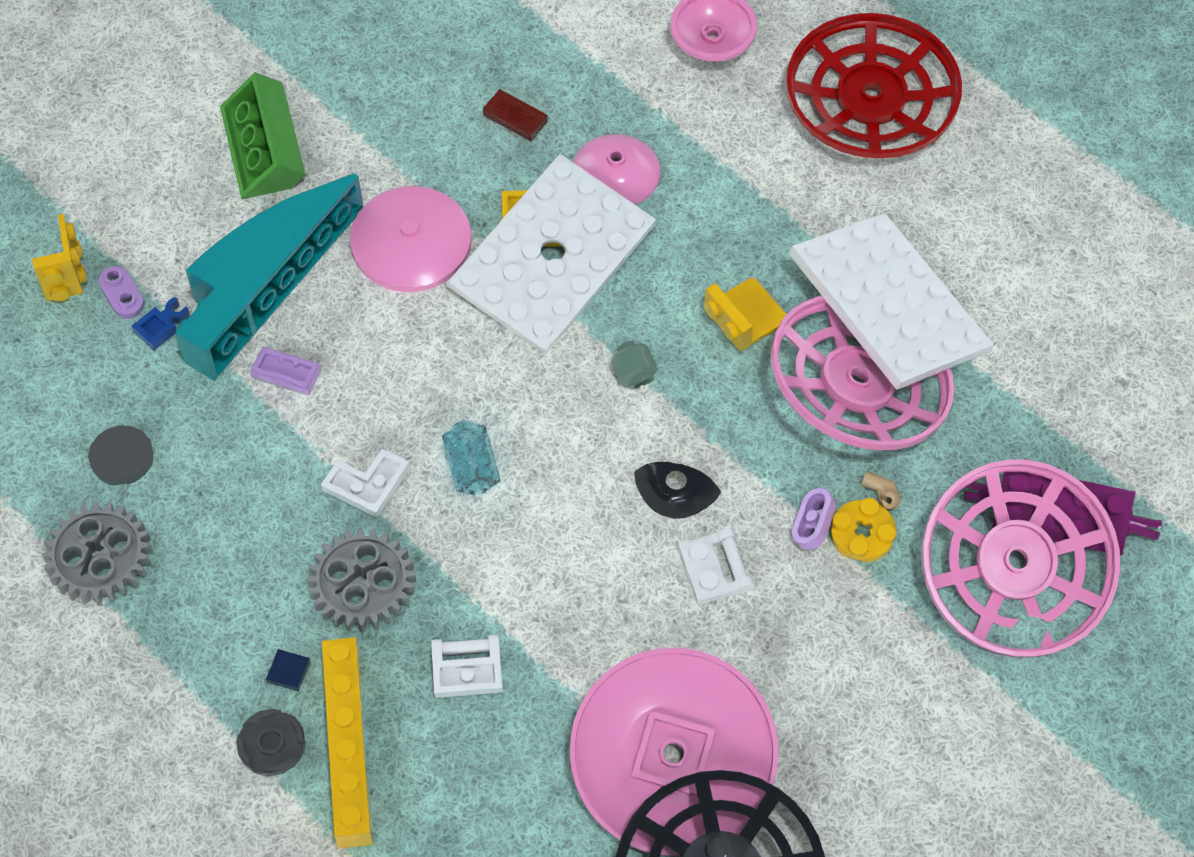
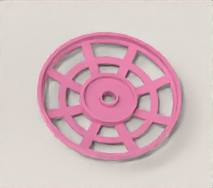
[771,296,954,450]
[921,459,1120,657]

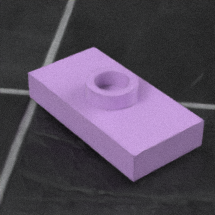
[250,346,321,395]

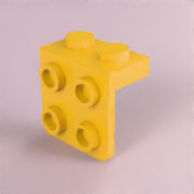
[32,214,87,302]
[704,278,787,352]

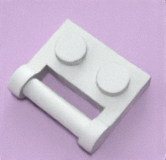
[678,527,755,605]
[431,634,503,698]

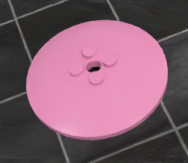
[570,648,779,857]

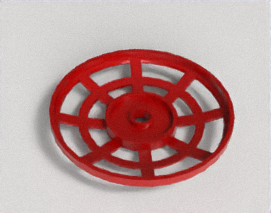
[786,13,962,159]

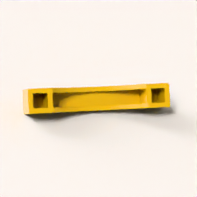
[322,637,373,849]

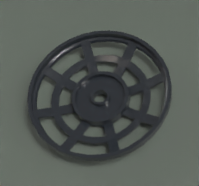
[616,770,825,857]

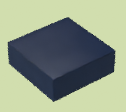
[266,649,311,692]

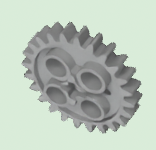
[42,502,153,605]
[307,528,416,632]

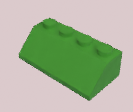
[220,72,306,199]

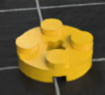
[830,498,896,562]

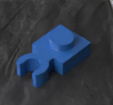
[132,297,190,351]

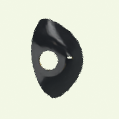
[634,462,721,519]

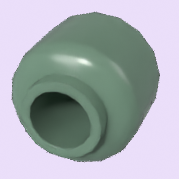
[611,341,657,390]

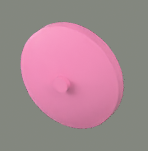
[350,186,471,292]

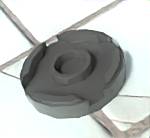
[88,425,154,485]
[236,709,306,777]

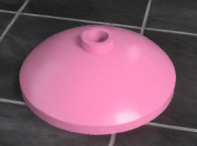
[671,0,757,62]
[573,134,660,205]

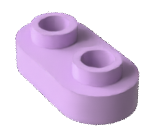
[99,266,144,319]
[792,488,836,550]

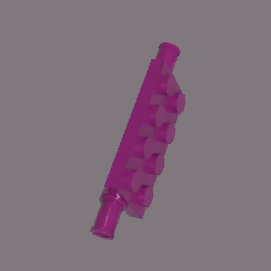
[963,472,1162,556]

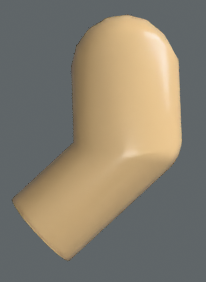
[861,471,901,510]

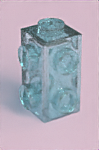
[442,420,501,496]

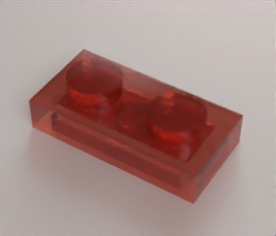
[483,89,548,142]

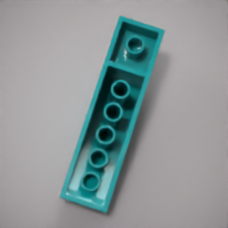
[175,173,363,381]

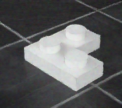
[321,449,410,518]

